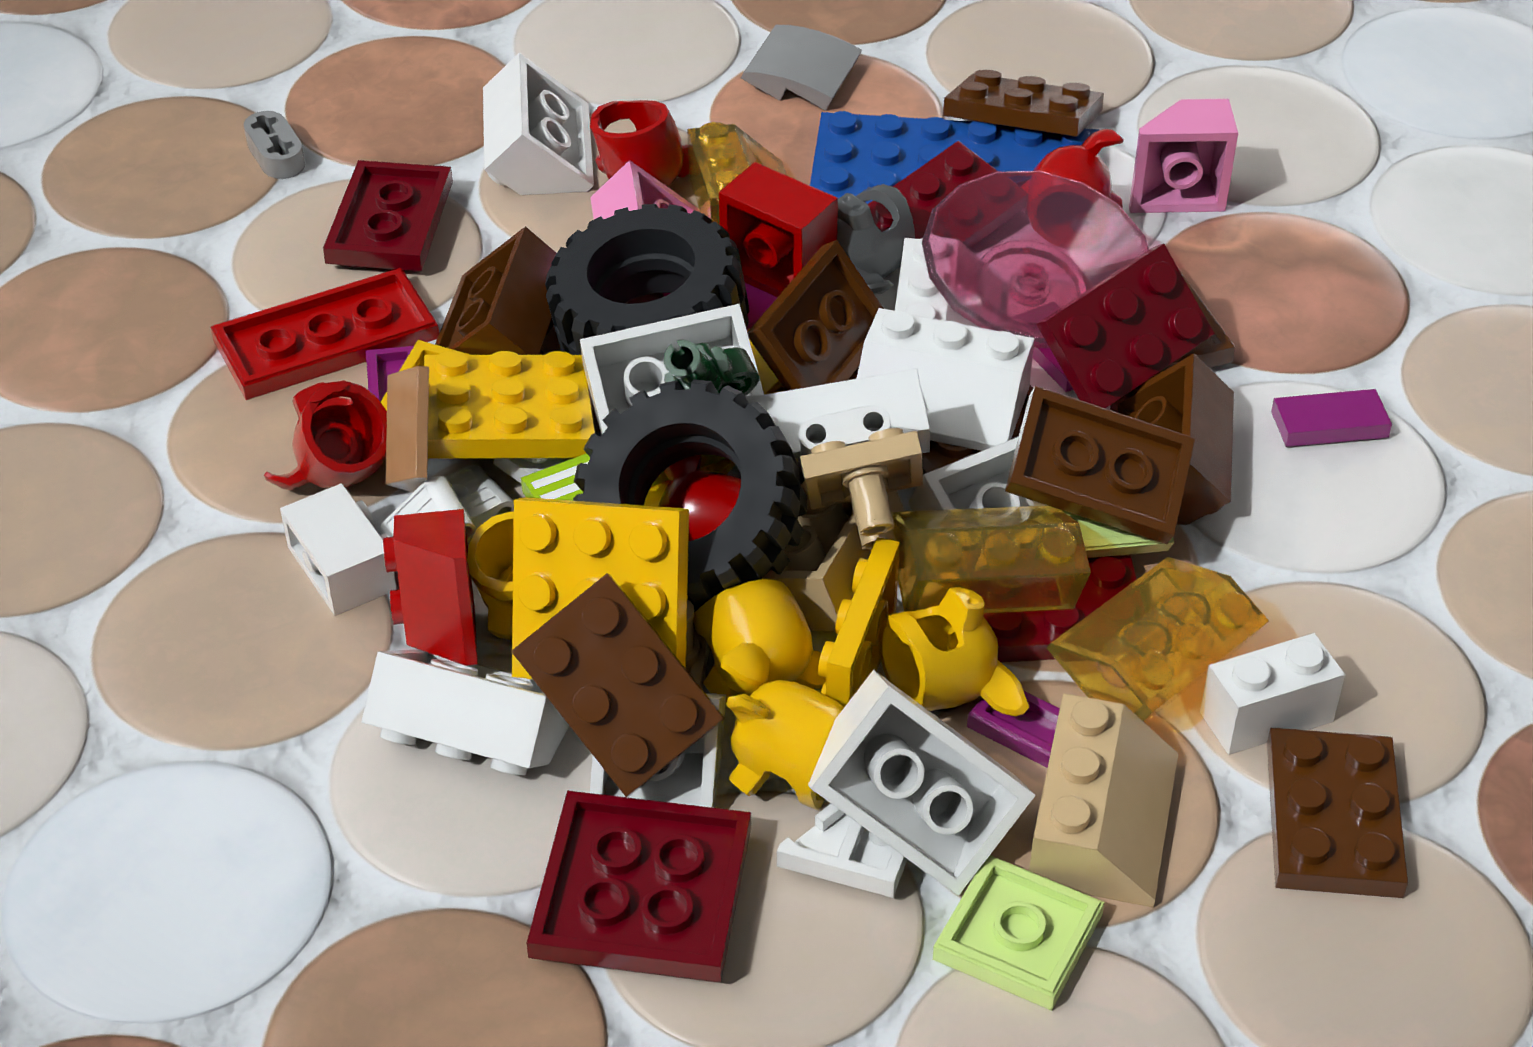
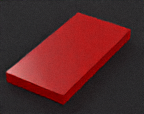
[210,268,439,400]

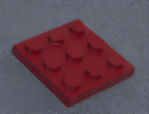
[526,790,751,982]

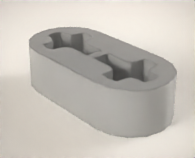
[243,111,305,179]

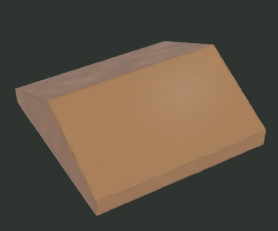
[386,366,429,492]

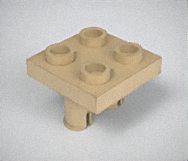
[800,428,923,550]

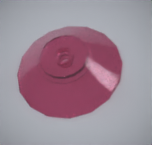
[921,171,1149,348]

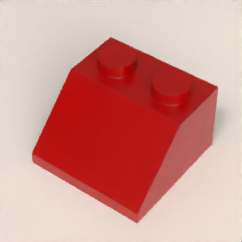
[719,162,838,297]
[383,509,478,666]

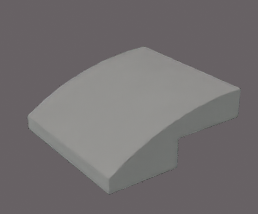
[741,25,862,111]

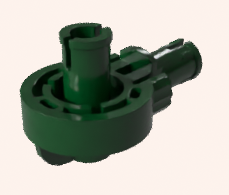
[663,339,760,396]

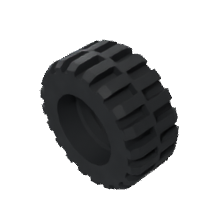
[545,204,750,355]
[573,380,807,613]

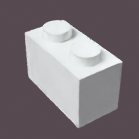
[280,483,397,616]
[1200,633,1345,755]

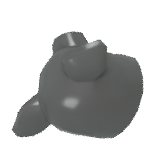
[837,184,915,294]

